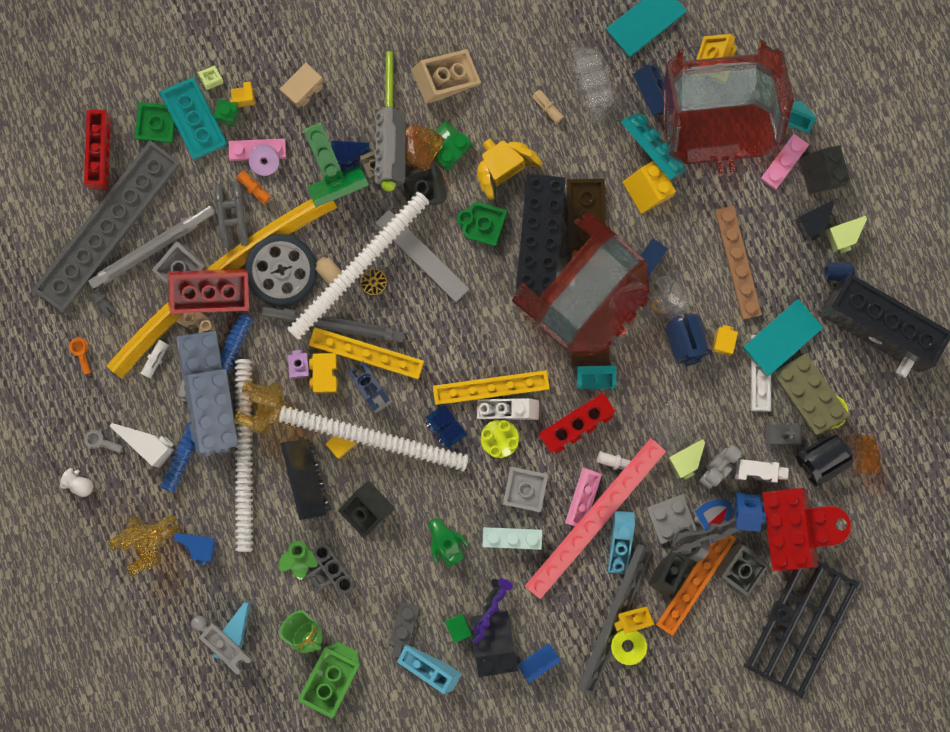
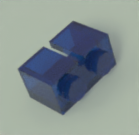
[425,404,467,449]

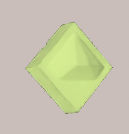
[198,65,223,90]

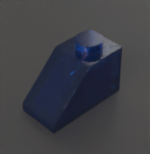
[331,141,371,171]

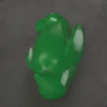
[428,518,468,567]

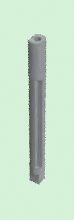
[88,206,216,289]

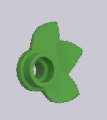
[279,541,318,580]

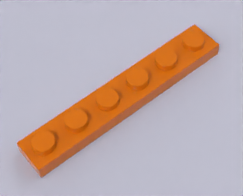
[655,531,737,636]

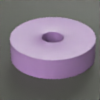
[249,144,280,176]

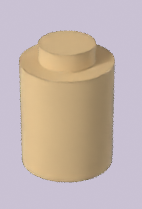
[315,257,342,285]

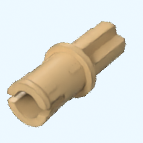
[532,90,564,125]

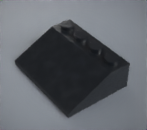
[280,439,331,521]

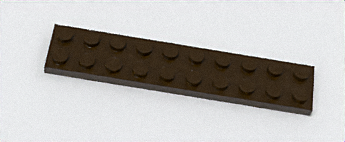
[566,179,610,368]

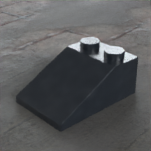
[470,611,518,677]

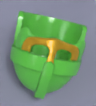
[280,610,323,653]

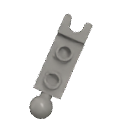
[191,615,253,675]

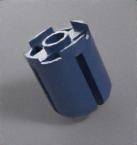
[665,313,714,367]

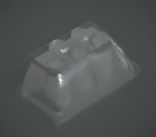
[567,42,617,125]

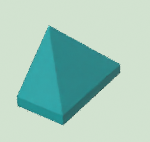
[774,101,817,134]

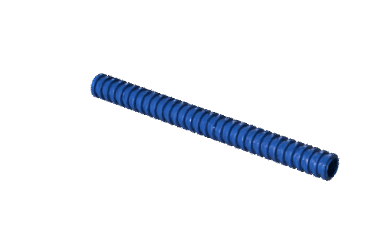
[159,313,253,493]

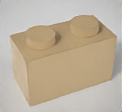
[280,63,324,109]

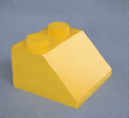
[622,161,676,214]

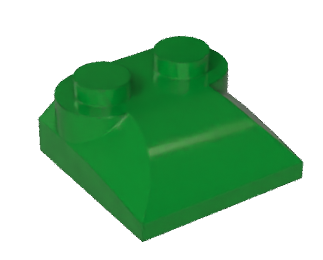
[420,120,473,172]

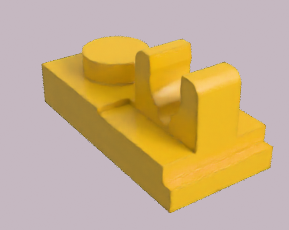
[614,606,655,634]

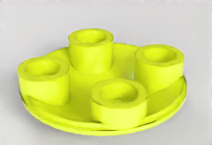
[481,419,519,458]

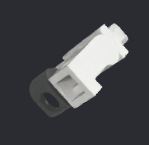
[732,457,789,483]

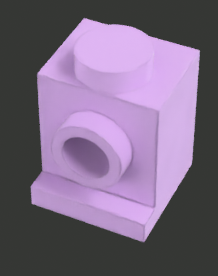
[288,350,311,379]

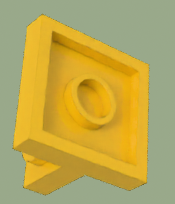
[692,34,737,81]

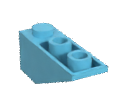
[608,511,635,574]

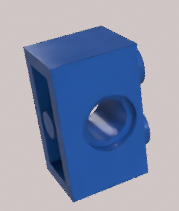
[734,492,766,532]

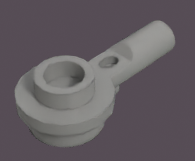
[84,430,123,453]

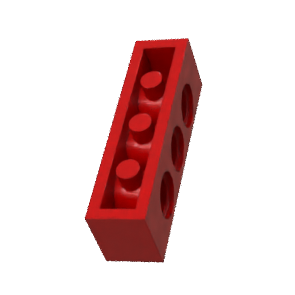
[84,110,111,190]
[538,392,616,454]

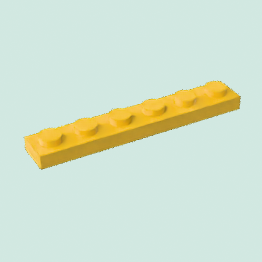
[309,327,424,380]
[433,370,550,405]

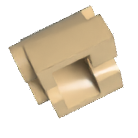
[176,313,215,333]

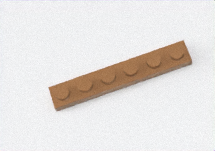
[714,206,762,320]

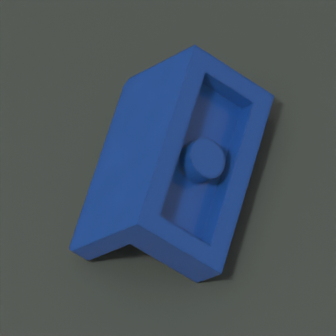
[517,643,561,683]

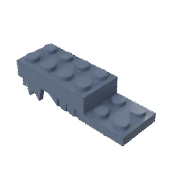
[176,331,238,457]

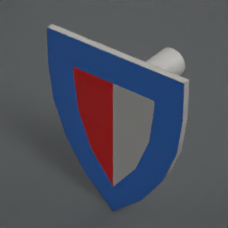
[694,499,732,544]

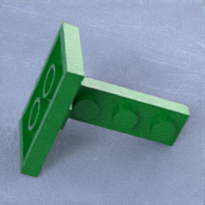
[303,122,368,207]

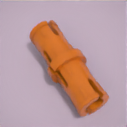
[236,170,272,205]

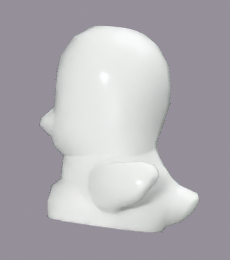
[60,468,93,497]

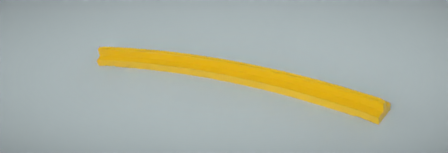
[107,199,337,379]

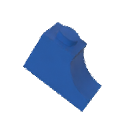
[174,533,217,565]

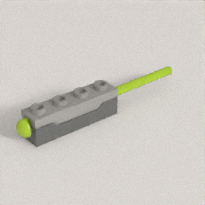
[374,51,406,192]

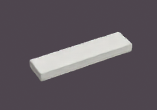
[751,335,771,412]

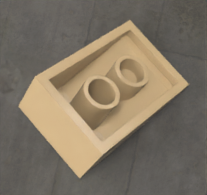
[411,49,481,104]

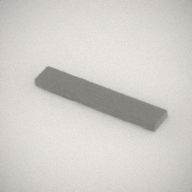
[376,210,469,303]

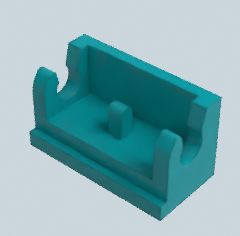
[576,366,616,389]

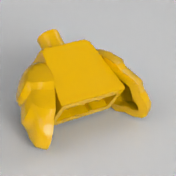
[477,139,543,200]

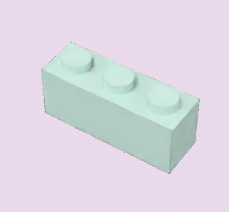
[483,527,542,550]

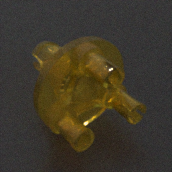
[234,380,305,435]
[107,515,181,577]

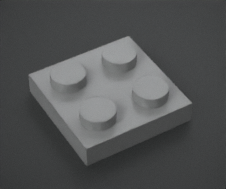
[503,467,548,512]
[646,494,697,544]

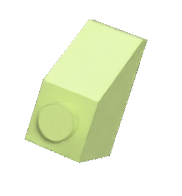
[826,216,867,254]
[667,439,705,480]

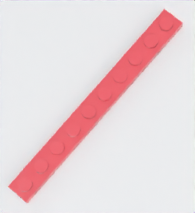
[525,438,666,599]

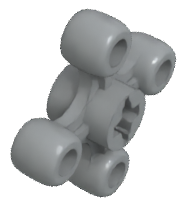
[699,445,742,489]

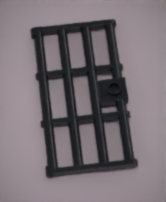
[743,561,862,700]

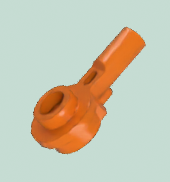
[69,337,91,375]

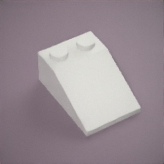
[110,423,175,467]

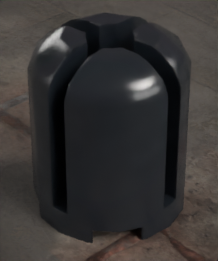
[796,434,853,487]

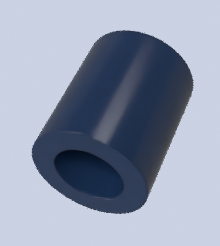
[825,262,855,281]

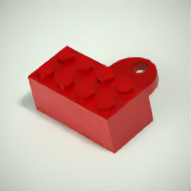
[762,488,852,572]

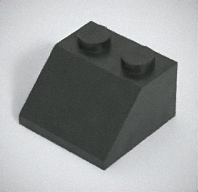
[799,145,850,195]
[338,481,395,539]

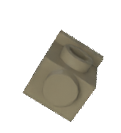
[360,150,376,182]

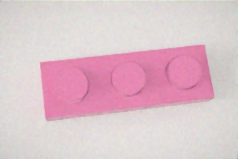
[760,134,809,190]
[229,139,287,161]
[565,468,602,526]

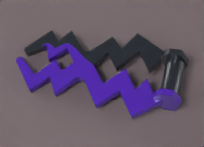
[472,578,513,643]

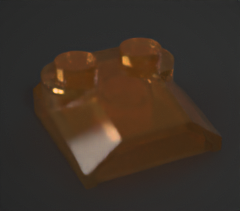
[405,125,445,171]

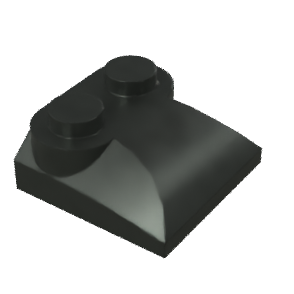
[403,164,447,207]
[717,543,769,597]

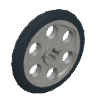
[245,234,317,306]

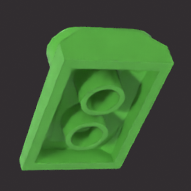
[298,641,360,719]

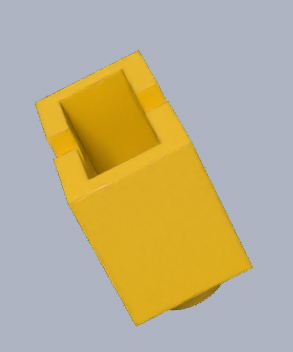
[309,353,338,394]

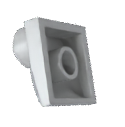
[152,241,206,284]

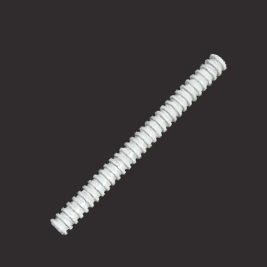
[287,192,429,340]
[235,359,253,552]
[278,405,468,471]

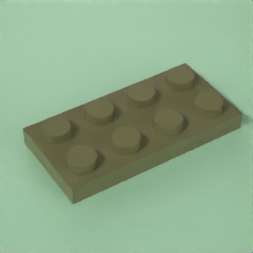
[773,354,850,437]

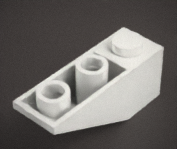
[477,398,539,420]

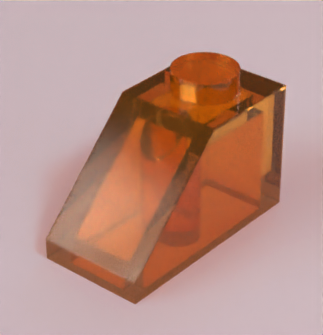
[855,435,880,474]

